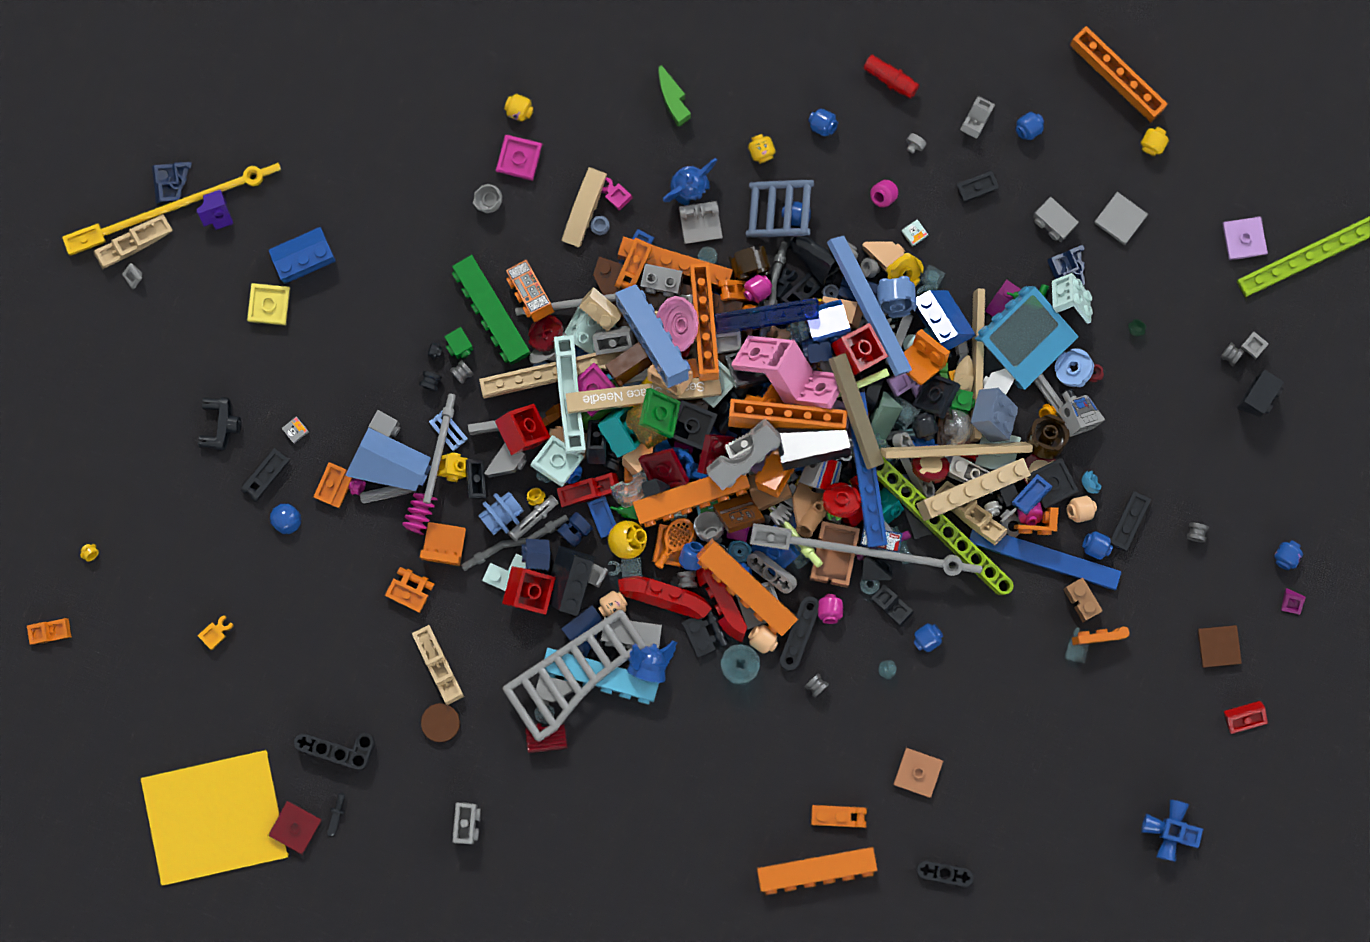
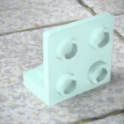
[1052,273,1093,324]
[564,307,617,354]

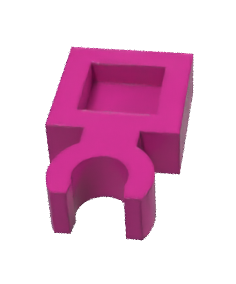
[602,178,633,211]

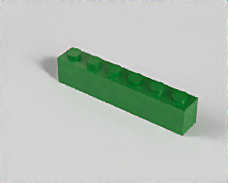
[452,255,531,366]

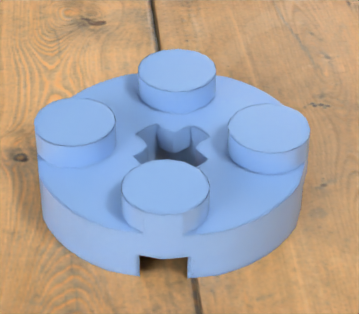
[1055,349,1094,387]

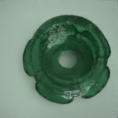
[1128,319,1147,336]

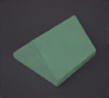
[869,391,903,440]

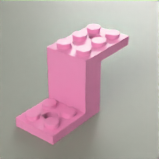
[731,336,840,409]

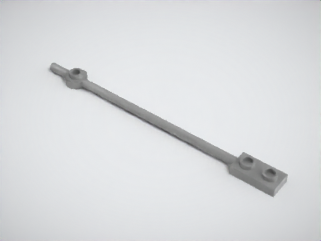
[750,523,982,576]

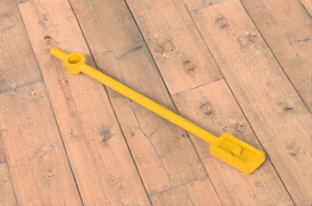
[62,163,281,256]

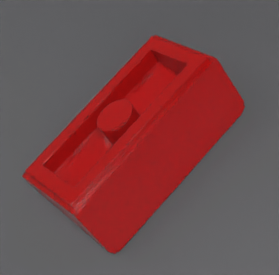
[1224,701,1268,734]

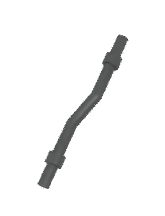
[758,242,788,337]
[461,514,569,571]

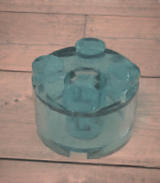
[721,645,760,685]

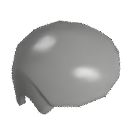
[473,184,502,213]
[693,511,724,542]

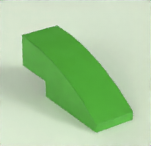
[659,65,691,127]

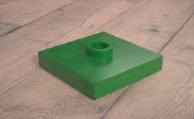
[639,388,681,438]

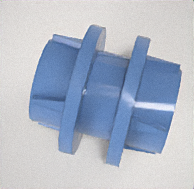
[478,492,524,535]

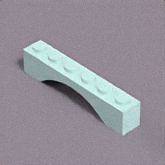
[554,335,586,455]

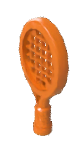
[655,518,695,569]

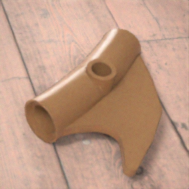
[792,482,827,538]

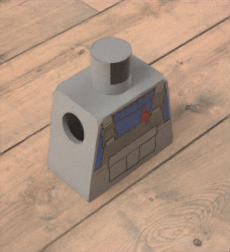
[1059,389,1105,437]

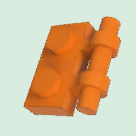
[385,567,435,613]

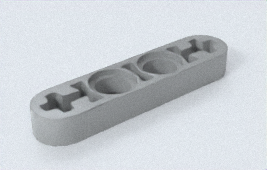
[893,432,935,499]

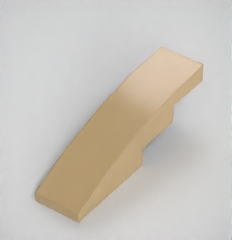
[562,167,607,247]
[94,215,172,269]
[935,481,1007,545]
[412,625,464,705]

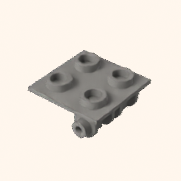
[679,201,722,244]

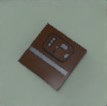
[713,494,764,533]

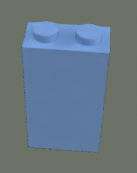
[346,428,431,491]

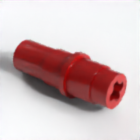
[863,55,919,99]

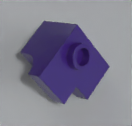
[197,189,234,230]

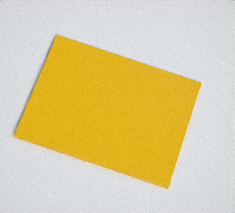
[141,750,288,886]

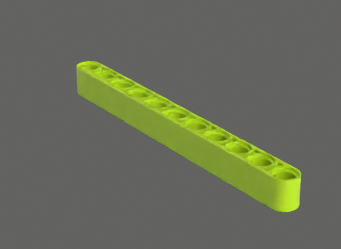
[876,456,1013,595]

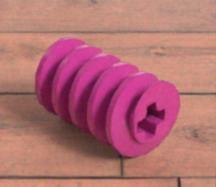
[402,493,437,535]

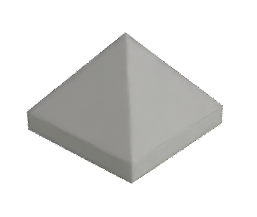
[122,263,142,289]

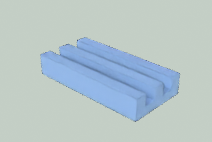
[429,410,468,451]

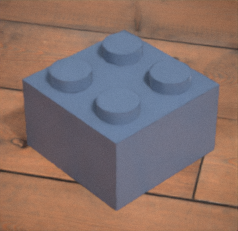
[970,388,1018,442]

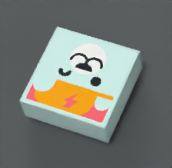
[901,220,928,247]

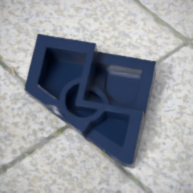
[152,162,191,204]
[1047,245,1085,285]
[562,606,603,658]

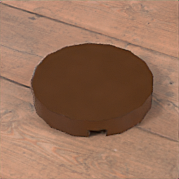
[421,703,460,742]

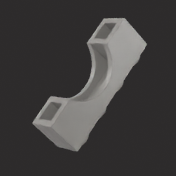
[706,418,782,490]

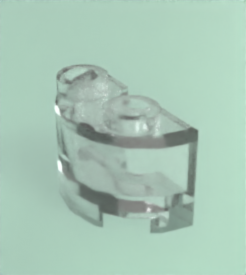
[610,470,647,508]

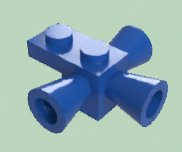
[1141,800,1203,862]

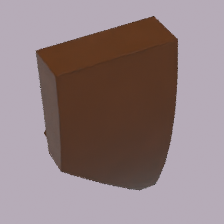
[542,403,561,428]

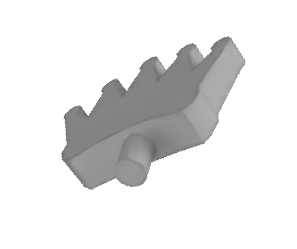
[769,503,793,526]

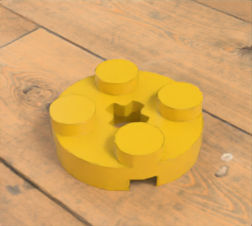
[886,253,924,286]

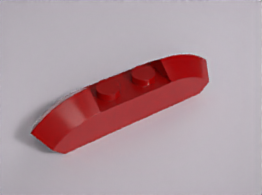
[696,567,747,642]
[618,576,712,619]

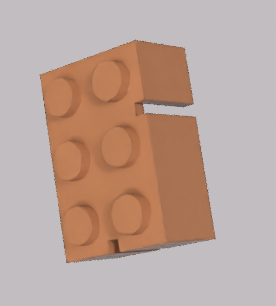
[810,521,860,588]

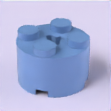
[877,276,917,318]

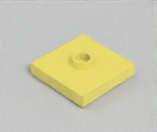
[247,283,290,325]

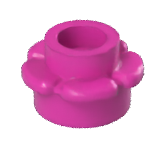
[349,479,366,495]

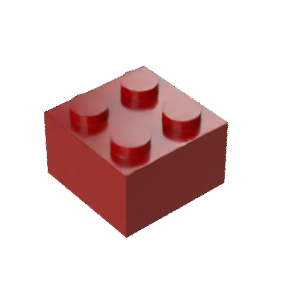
[831,323,888,375]
[495,404,551,455]
[502,566,555,615]

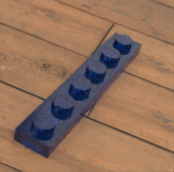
[714,298,819,334]

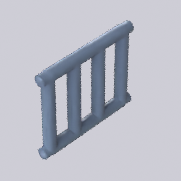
[746,180,814,237]

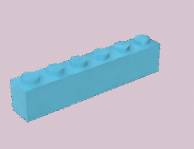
[544,648,659,704]

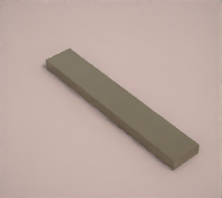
[828,353,884,470]

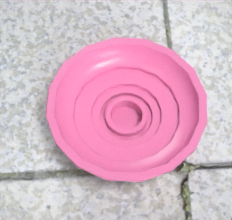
[656,296,699,352]

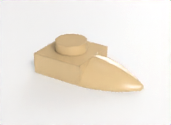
[953,355,974,392]

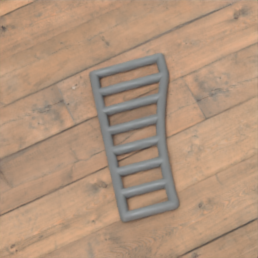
[503,609,646,741]

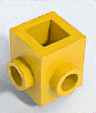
[437,453,468,482]

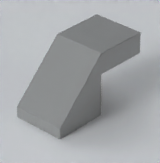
[960,96,995,138]

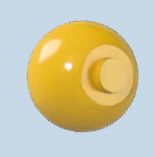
[608,521,647,559]

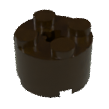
[728,246,771,281]
[1027,414,1070,460]

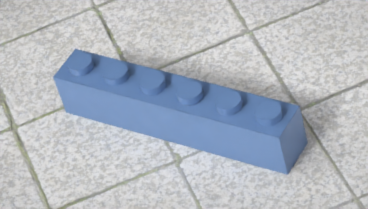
[615,284,690,388]

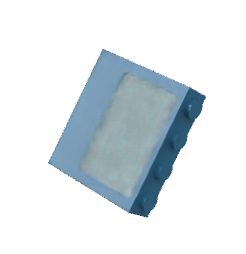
[975,286,1079,389]

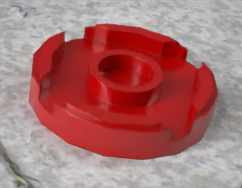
[822,483,861,518]

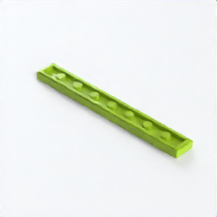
[1237,216,1370,298]

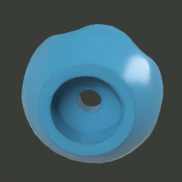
[1081,471,1101,493]
[727,540,752,562]

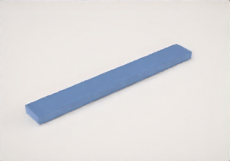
[827,236,912,377]

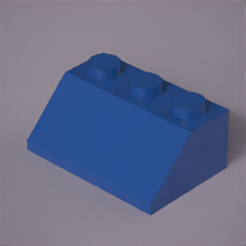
[269,227,336,284]
[915,290,976,350]

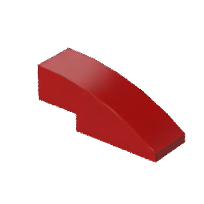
[557,473,621,507]

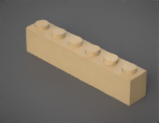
[916,458,1031,521]

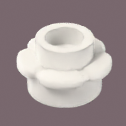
[984,501,1003,517]

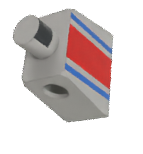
[799,460,842,490]

